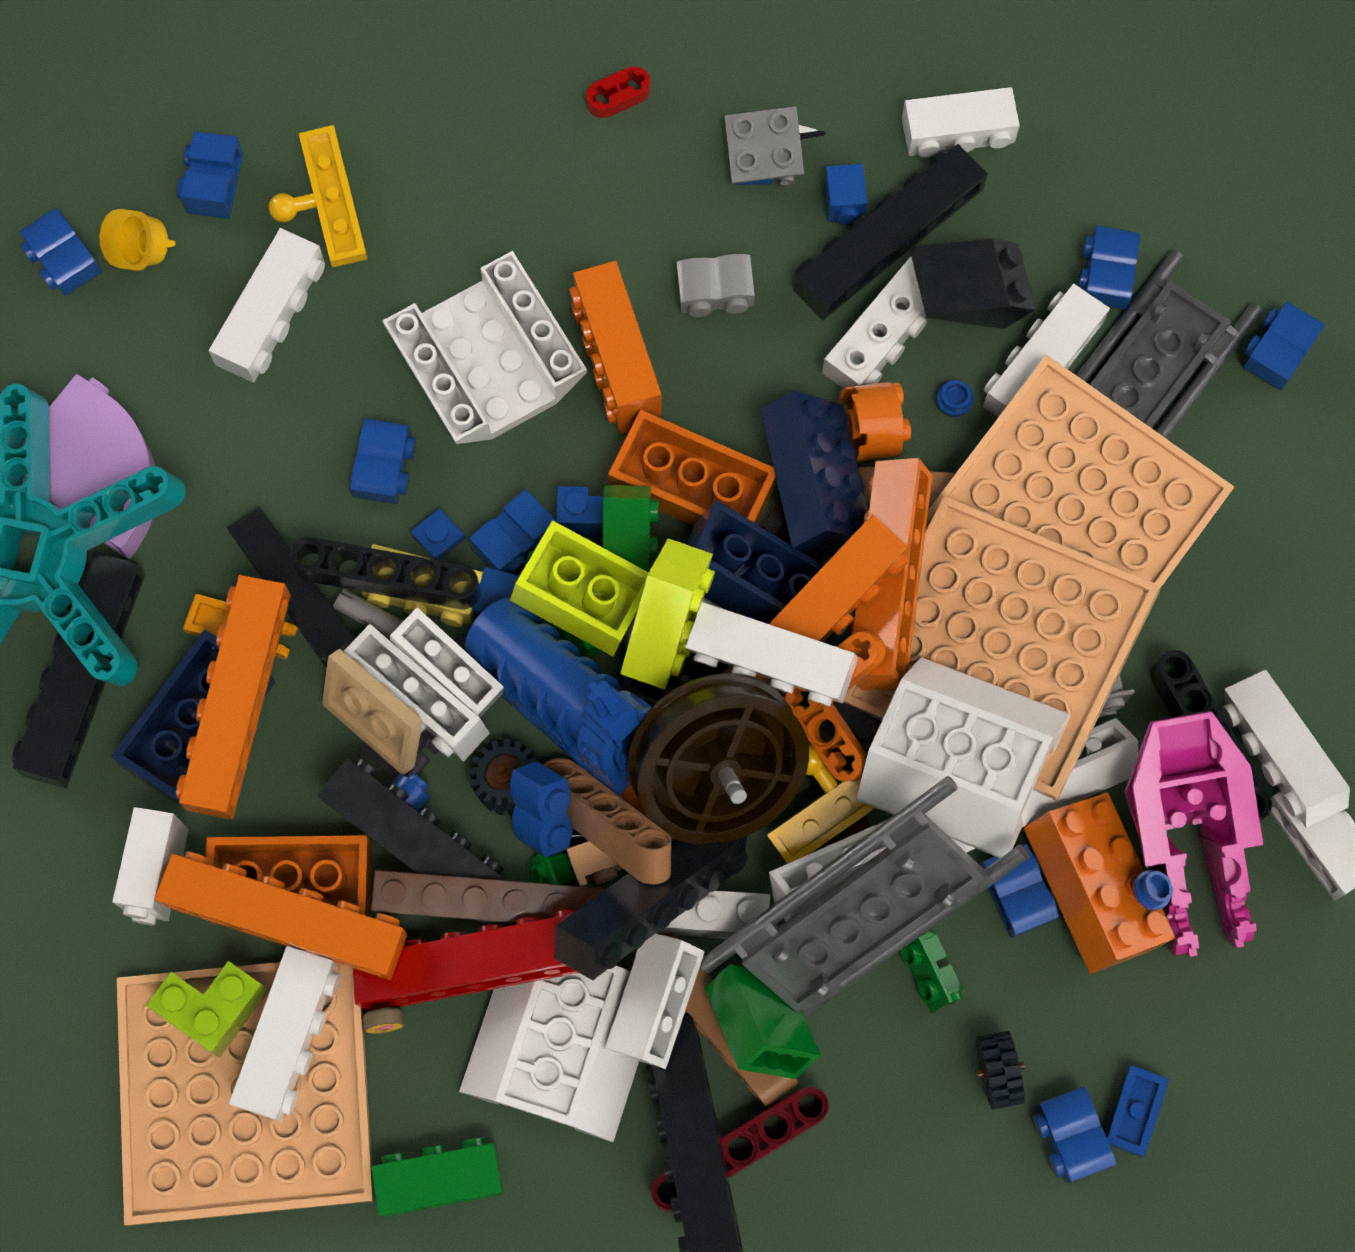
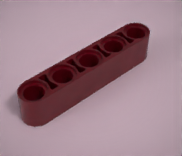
[651,1087,829,1212]

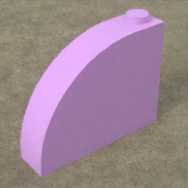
[22,374,155,560]

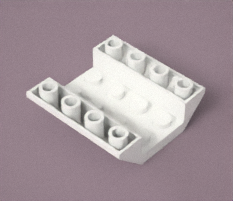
[382,251,587,444]
[857,657,1070,858]
[459,966,639,1142]

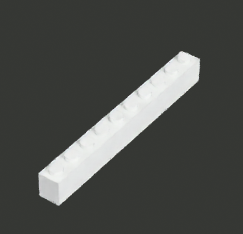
[769,718,1138,922]

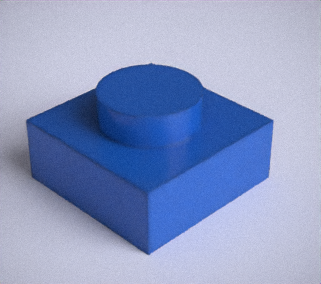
[411,508,465,561]

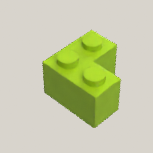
[146,961,269,1057]

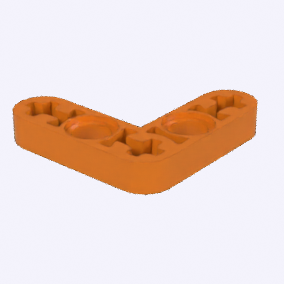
[785,632,885,781]

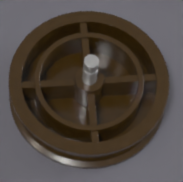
[627,674,809,845]

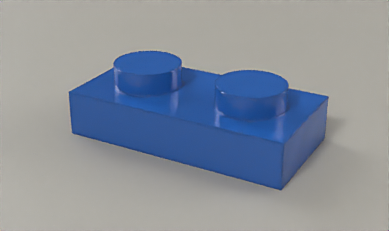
[1106,1065,1169,1158]

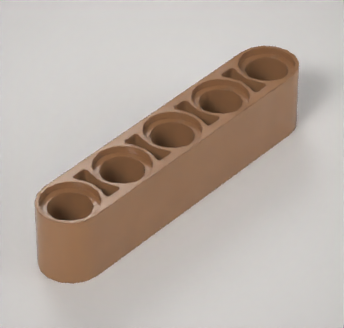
[543,758,671,884]
[667,933,799,1110]

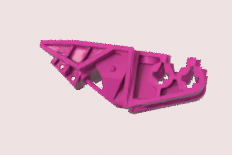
[1124,711,1263,957]

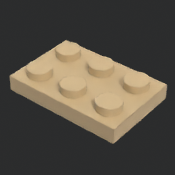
[322,649,423,775]

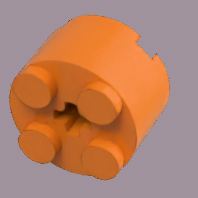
[839,382,911,462]

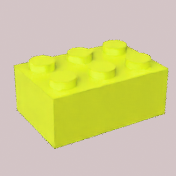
[510,520,649,656]
[620,539,715,690]

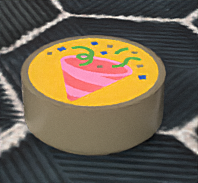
[362,1008,404,1034]

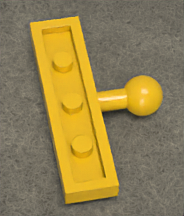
[268,125,368,268]
[767,743,875,864]

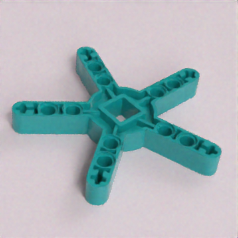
[0,384,186,686]

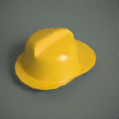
[99,209,176,271]

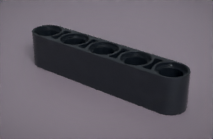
[227,506,355,668]
[290,537,481,610]
[1151,650,1272,822]

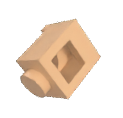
[567,841,623,887]

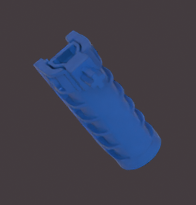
[465,597,652,796]

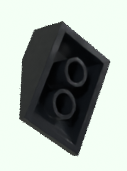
[910,239,1036,329]

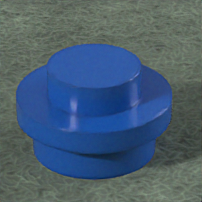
[936,380,974,417]
[1133,870,1173,911]

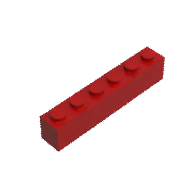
[353,909,578,1011]

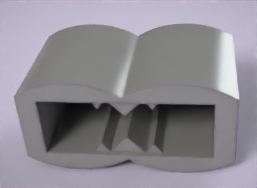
[677,254,755,317]

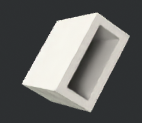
[112,807,189,926]

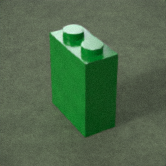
[704,964,821,1079]

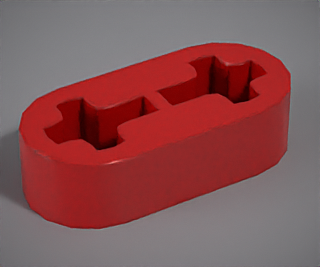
[586,66,651,118]

